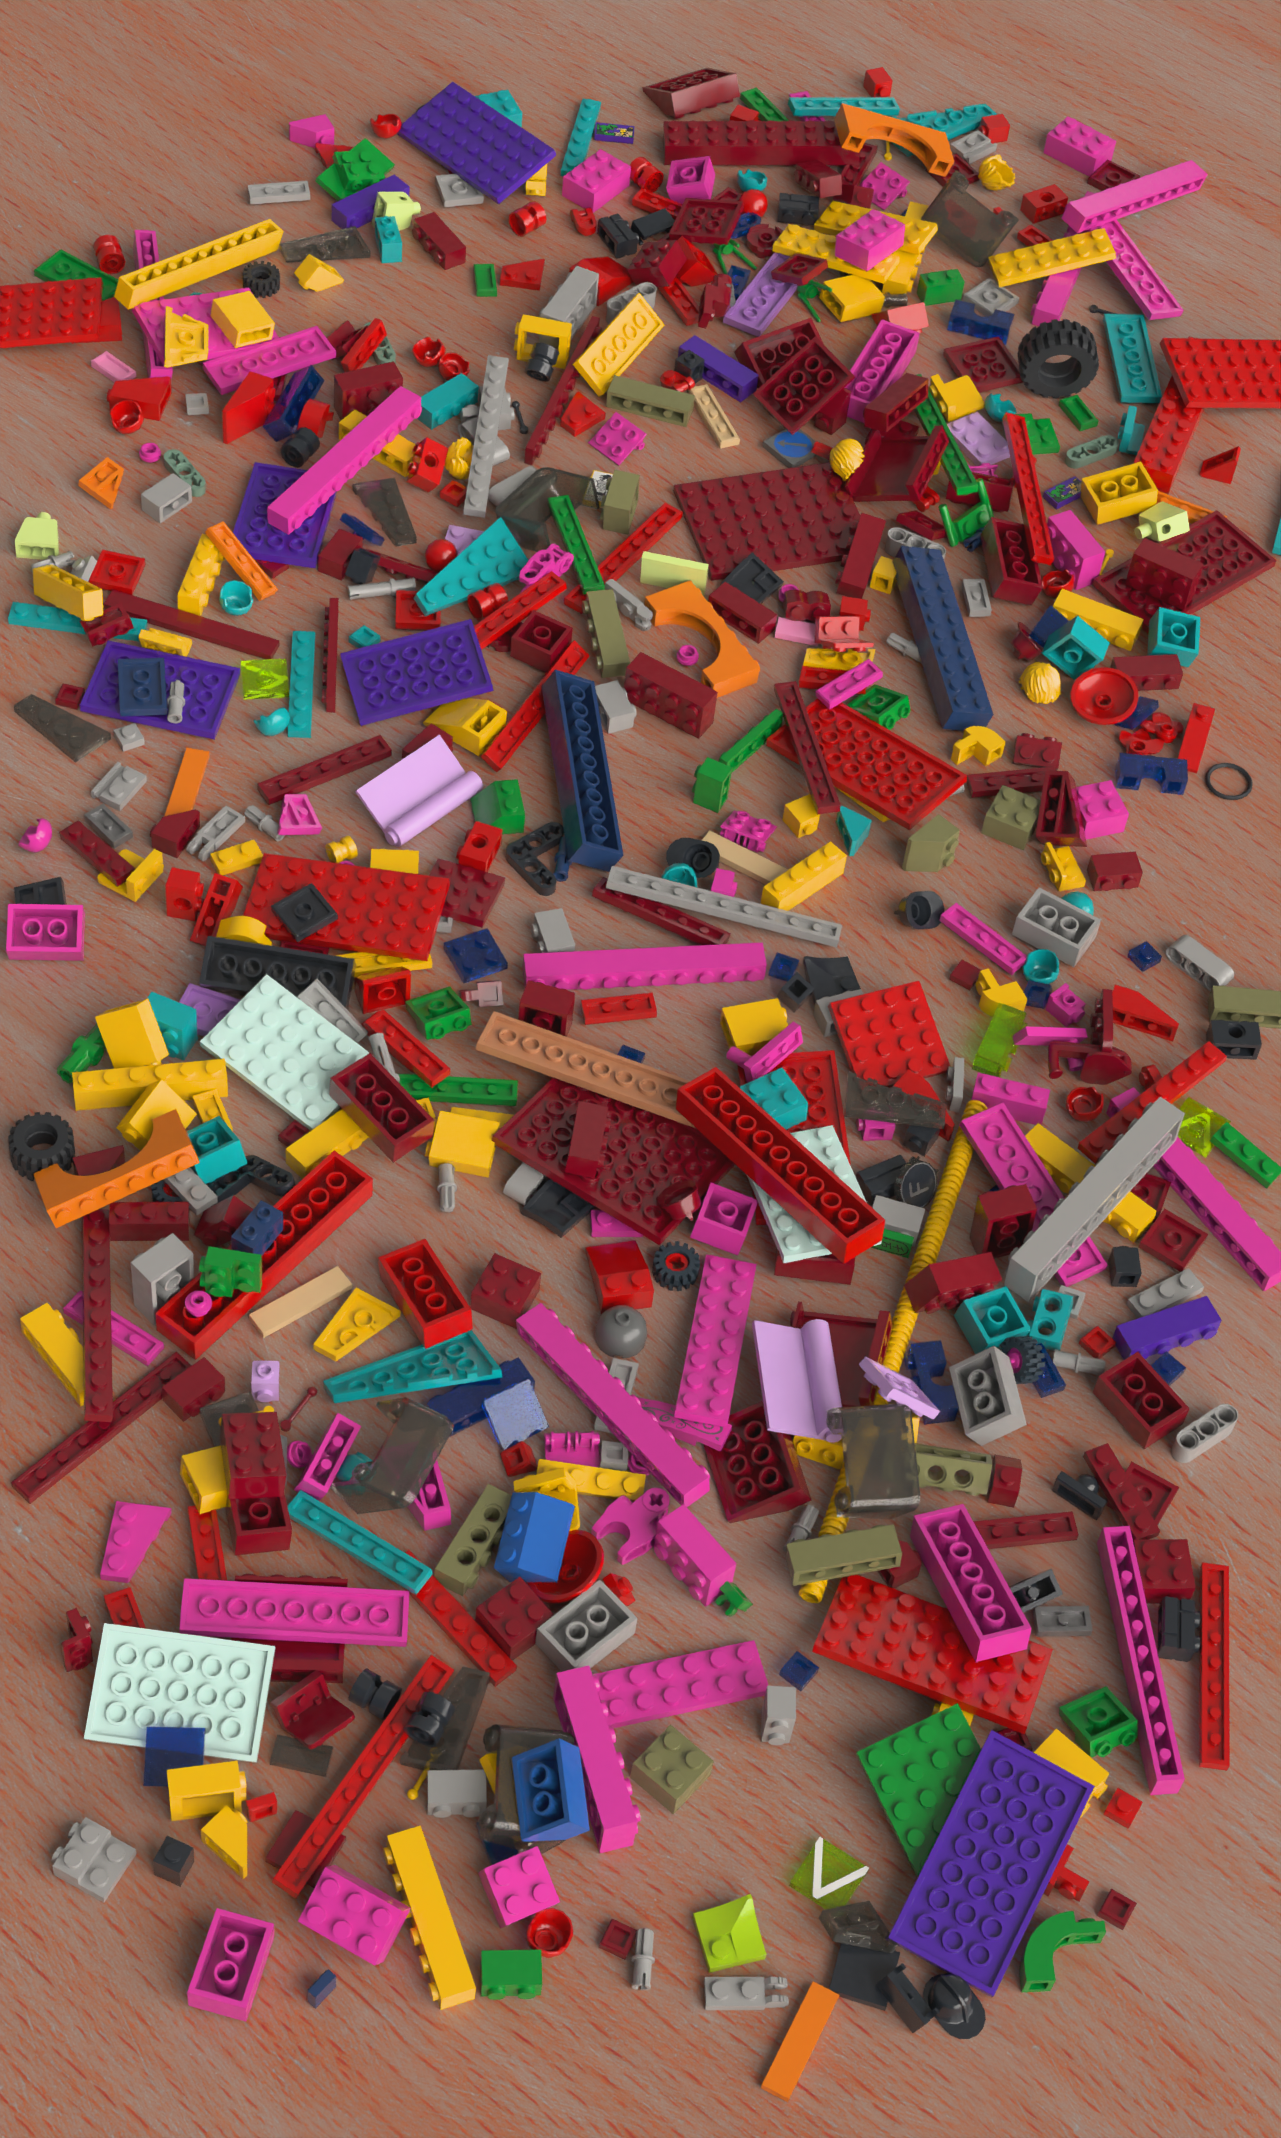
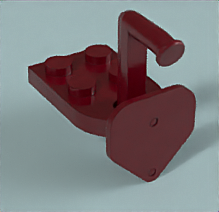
[1048,989,1132,1085]

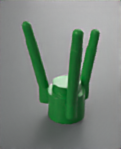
[713,238,757,275]
[797,279,832,322]

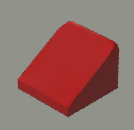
[500,1441,538,1477]

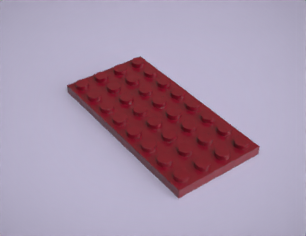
[1093,510,1276,634]

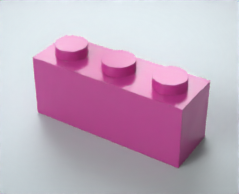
[971,1073,1050,1125]
[294,1413,361,1501]

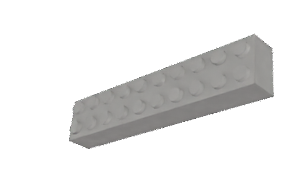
[1004,1097,1185,1302]

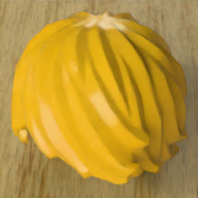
[978,155,1015,191]
[444,437,474,480]
[830,439,865,481]
[1019,662,1061,704]

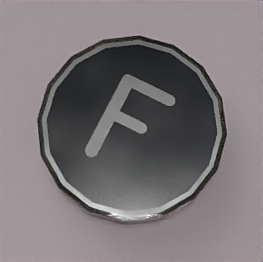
[894,1159,937,1208]

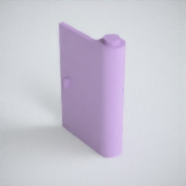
[355,735,483,847]
[752,1319,846,1442]

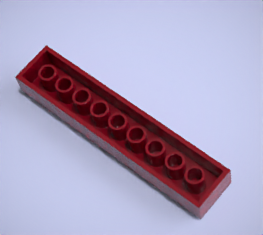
[663,120,860,165]

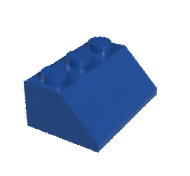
[494,1492,575,1582]
[512,1738,590,1842]

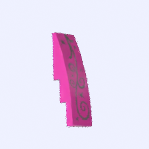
[637,1397,732,1451]

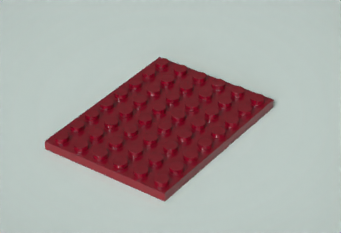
[673,462,860,581]
[492,1077,736,1246]

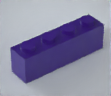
[331,174,410,233]
[678,335,759,403]
[1112,1296,1222,1360]

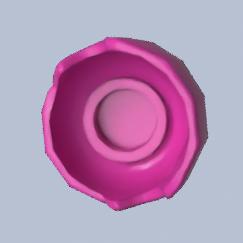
[18,818,52,853]

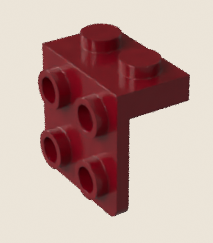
[271,1670,355,1749]

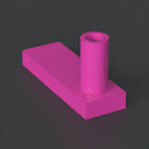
[726,1021,803,1083]
[1013,1026,1087,1071]

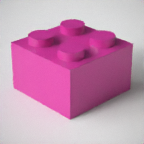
[666,156,715,204]
[1076,780,1129,840]
[690,1183,758,1256]
[478,1846,560,1929]

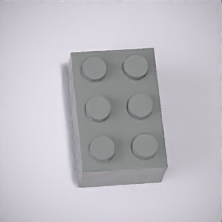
[1012,887,1101,967]
[131,1233,194,1326]
[949,1346,1027,1446]
[535,1580,637,1672]

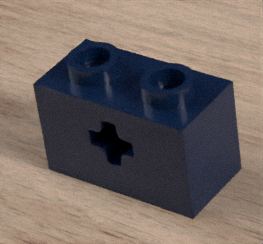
[231,1200,283,1255]

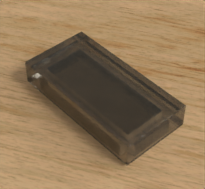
[270,1735,333,1777]

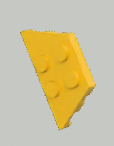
[164,306,208,368]

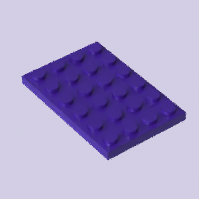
[233,462,337,568]
[340,619,494,726]
[80,640,240,740]

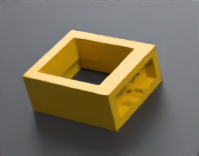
[514,314,572,369]
[167,1761,247,1821]

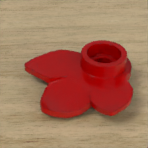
[1139,712,1184,743]
[1119,728,1164,760]

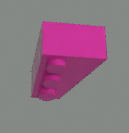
[378,1439,451,1531]

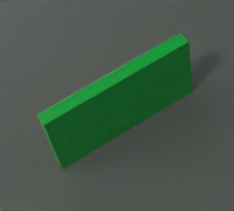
[315,138,395,201]
[34,249,118,301]

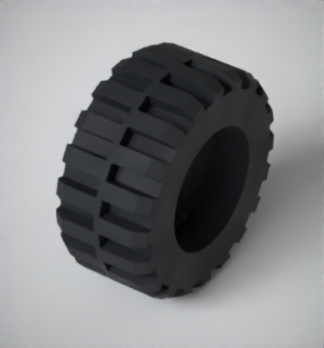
[1017,319,1099,399]

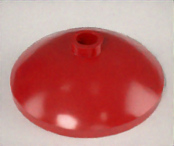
[1071,667,1138,725]
[527,1530,604,1603]

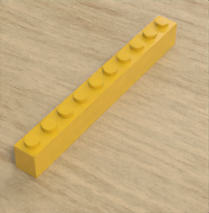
[114,219,283,310]

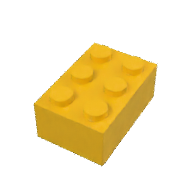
[1081,462,1158,525]

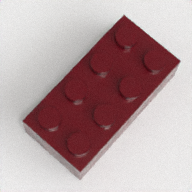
[980,517,1043,606]
[624,652,718,739]
[329,1053,435,1163]

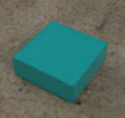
[349,625,381,649]

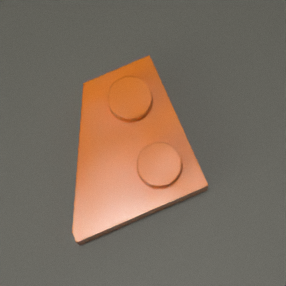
[78,457,124,510]

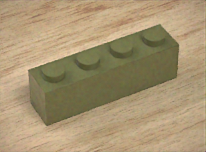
[606,375,695,427]
[582,589,630,678]
[1208,985,1281,1029]
[785,1524,902,1586]

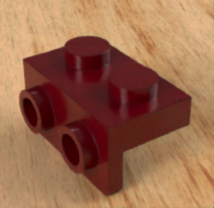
[326,320,368,360]
[80,603,134,647]
[1012,733,1062,771]
[61,1608,93,1672]

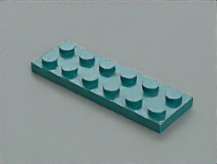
[1103,314,1162,403]

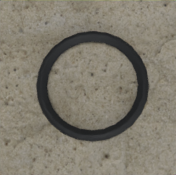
[1205,763,1253,800]

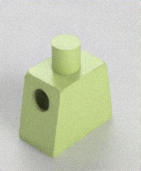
[371,192,421,231]
[1134,501,1190,541]
[15,512,59,560]

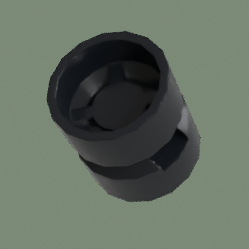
[524,342,560,382]
[280,427,320,468]
[348,1668,402,1721]
[404,1692,455,1747]

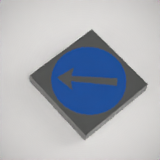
[763,429,817,468]

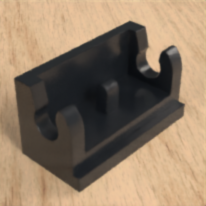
[630,208,675,245]
[876,1963,940,2033]

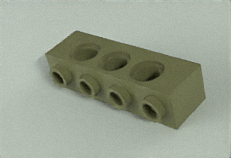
[880,1439,992,1496]
[434,1484,512,1596]

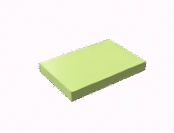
[640,551,709,596]

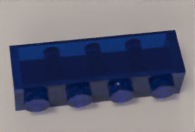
[262,365,325,442]
[426,1357,535,1441]

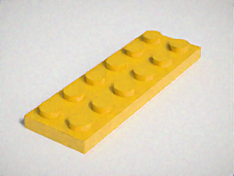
[814,201,938,255]
[773,224,900,284]
[988,228,1116,288]
[573,293,664,397]

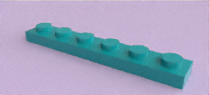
[787,97,900,117]
[560,99,601,177]
[8,602,148,642]
[288,631,315,738]
[287,1490,433,1595]

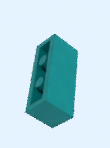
[417,373,479,430]

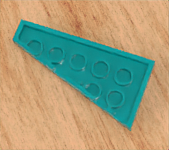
[891,104,997,157]
[414,517,530,616]
[323,1330,502,1403]

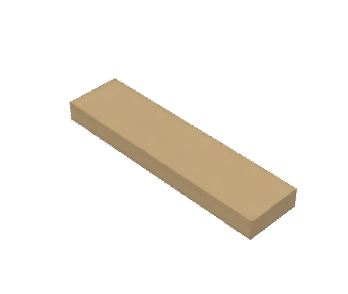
[688,384,740,449]
[702,830,788,885]
[249,1266,352,1338]

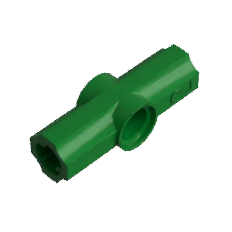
[57,1023,106,1084]

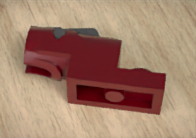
[698,274,736,329]

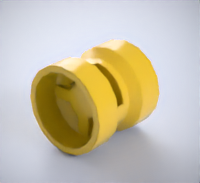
[325,835,358,863]

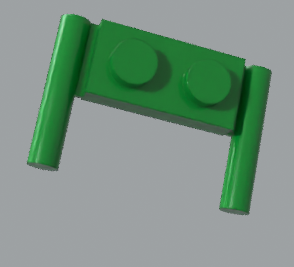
[938,478,994,547]

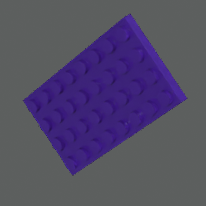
[397,82,556,204]
[887,1730,1095,1998]

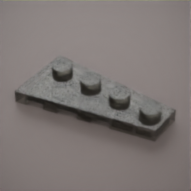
[279,226,370,263]
[352,478,417,547]
[14,694,111,763]
[844,1071,946,1129]
[399,1666,490,1771]

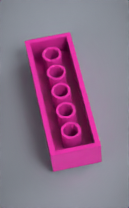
[845,320,920,423]
[910,1504,1032,1662]
[553,1665,641,1853]

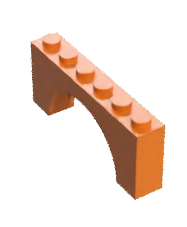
[834,103,954,177]
[644,580,760,698]
[33,1109,200,1228]

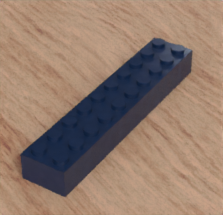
[893,546,994,731]
[542,669,623,872]

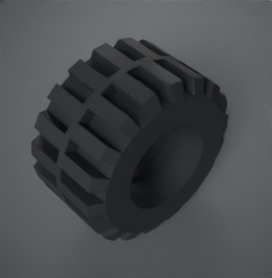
[8,1112,75,1181]

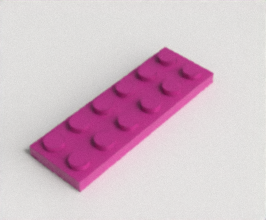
[203,326,336,395]
[593,1640,769,1728]

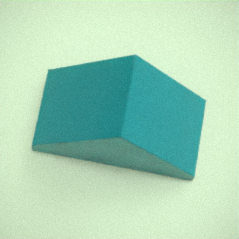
[836,806,872,857]

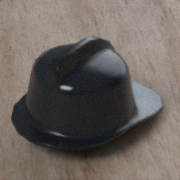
[666,838,720,878]
[894,891,944,930]
[923,1973,986,2039]

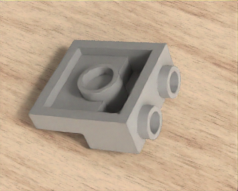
[51,1817,137,1903]

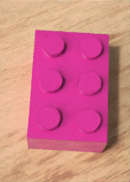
[1043,116,1116,177]
[562,149,631,213]
[835,209,905,271]
[1047,510,1105,590]
[6,904,85,961]
[654,1504,737,1607]
[298,1865,411,1966]
[187,1908,274,2022]

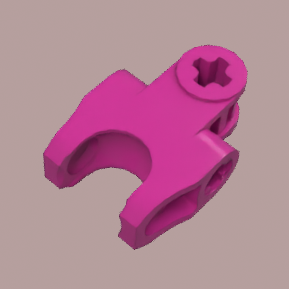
[519,544,574,593]
[591,1488,670,1565]

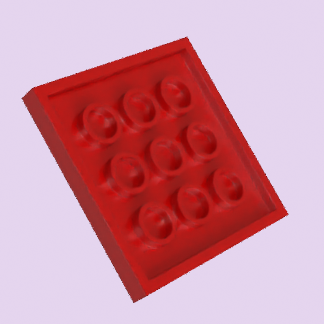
[828,981,950,1095]

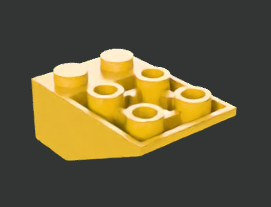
[423,698,507,756]

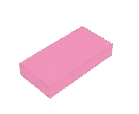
[91,351,136,383]
[774,617,818,646]

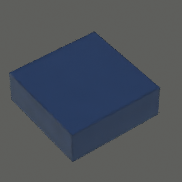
[308,1969,336,2009]

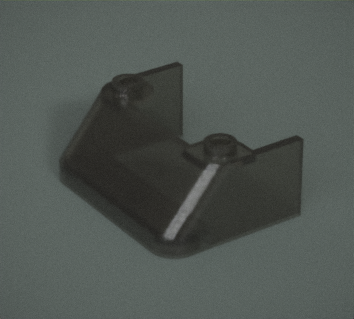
[495,467,600,552]
[330,1397,454,1514]

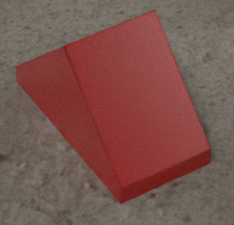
[1200,446,1241,484]

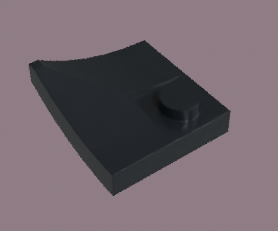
[720,552,784,604]
[14,877,67,905]
[803,956,861,1005]
[521,1179,595,1238]

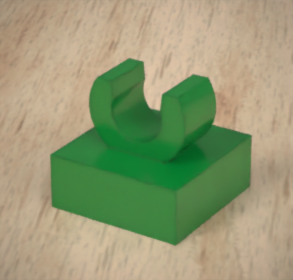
[715,1581,753,1617]

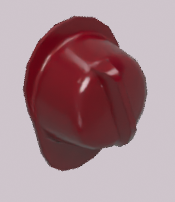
[1011,622,1042,661]
[658,1179,701,1221]

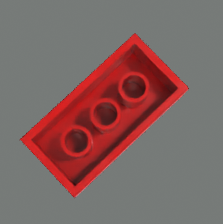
[378,1239,473,1349]

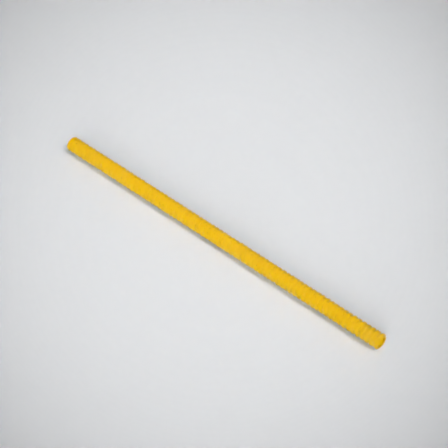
[798,1100,987,1603]

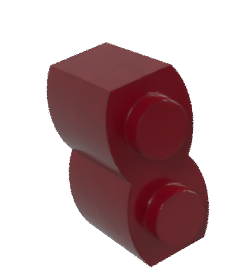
[783,590,831,622]

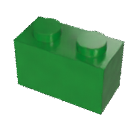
[917,269,965,306]
[692,757,733,813]
[480,1950,542,2000]

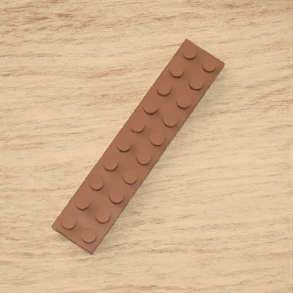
[476,1011,697,1129]

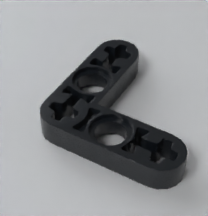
[506,822,564,896]
[208,1155,296,1206]

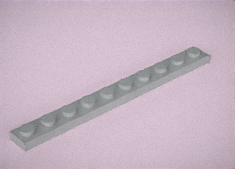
[463,355,509,518]
[606,866,842,947]

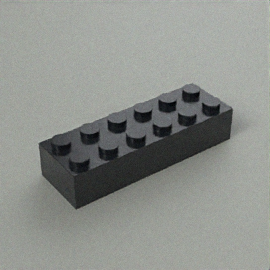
[199,936,356,1010]

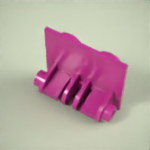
[859,162,910,211]
[588,412,647,466]
[720,810,777,853]
[544,1431,600,1468]

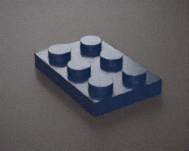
[118,658,167,716]

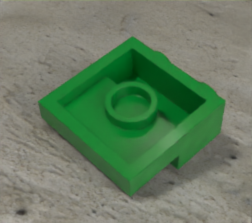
[332,150,385,190]
[1015,413,1060,455]
[847,684,911,730]
[405,986,472,1040]
[199,1246,262,1297]
[1059,1686,1138,1758]

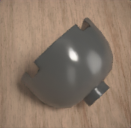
[595,1305,647,1358]

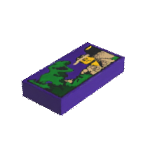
[594,122,635,144]
[1043,476,1081,510]

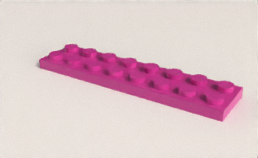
[1084,219,1184,320]
[959,1103,1108,1287]
[674,1254,757,1428]
[179,1578,409,1647]

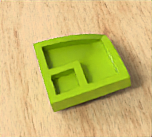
[692,1894,767,1973]

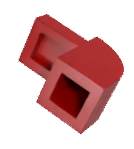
[297,399,334,438]
[1044,1844,1090,1902]

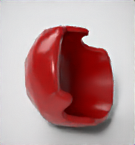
[370,114,402,139]
[739,189,768,220]
[412,337,446,367]
[438,352,470,381]
[110,400,144,434]
[425,539,458,572]
[1042,569,1074,599]
[1066,1087,1104,1122]
[526,1908,574,1958]

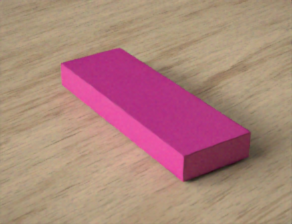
[816,659,883,710]

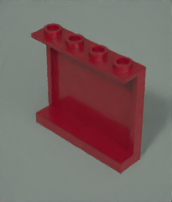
[845,426,949,502]
[790,1301,893,1413]
[231,1574,348,1684]

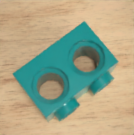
[375,216,402,263]
[1028,1289,1073,1351]

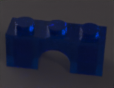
[947,299,1015,345]
[1115,753,1188,795]
[904,1340,959,1425]

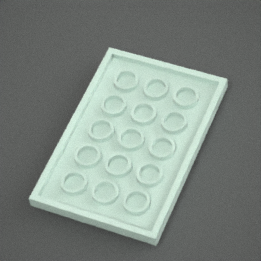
[200,975,369,1131]
[747,1125,882,1263]
[84,1623,275,1763]

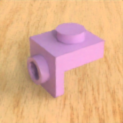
[251,1361,279,1402]

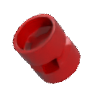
[629,157,664,193]
[508,201,547,237]
[93,235,126,274]
[467,583,509,621]

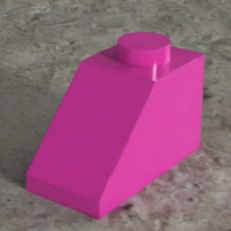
[289,114,334,148]

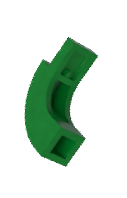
[1019,1911,1106,1993]

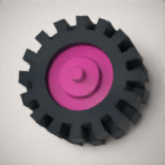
[999,1336,1045,1384]

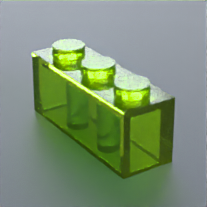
[972,1002,1028,1078]

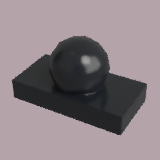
[1052,1471,1107,1520]

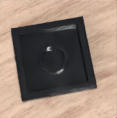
[271,883,338,942]
[829,1935,900,2011]

